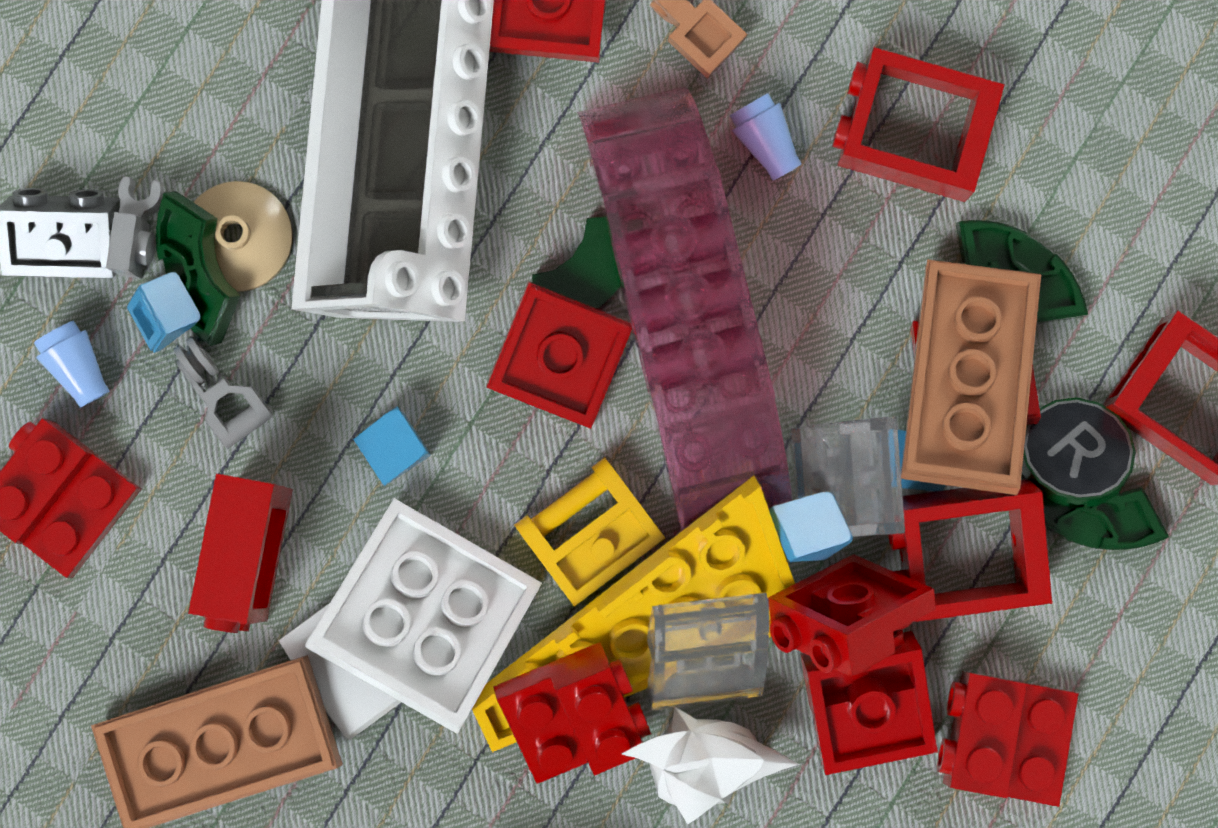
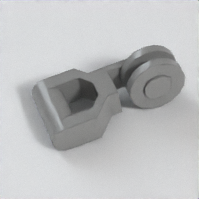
[174,336,274,449]

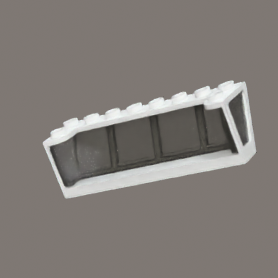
[291,0,494,322]

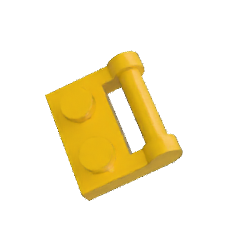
[514,457,665,607]

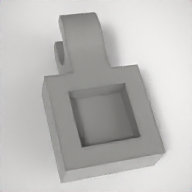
[106,176,166,279]

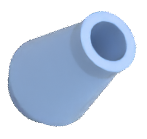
[729,93,802,181]
[34,320,110,408]

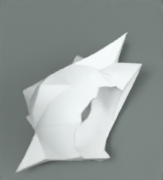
[622,707,800,824]

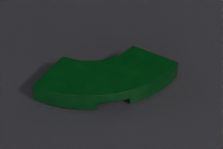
[156,191,241,346]
[532,216,643,309]
[956,220,1088,324]
[1043,487,1169,550]

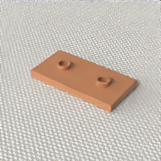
[900,259,1041,495]
[91,655,343,828]

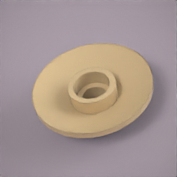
[194,181,293,292]

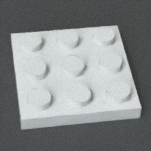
[305,498,542,734]

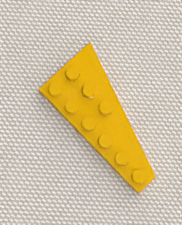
[472,475,795,752]

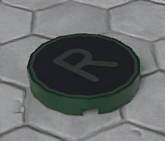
[1022,397,1136,507]

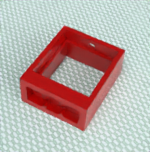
[832,47,1005,202]
[1103,310,1218,486]
[188,473,293,633]
[886,479,1053,622]

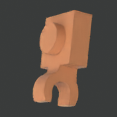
[650,0,748,79]

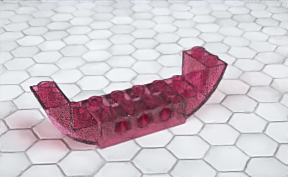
[577,86,792,532]

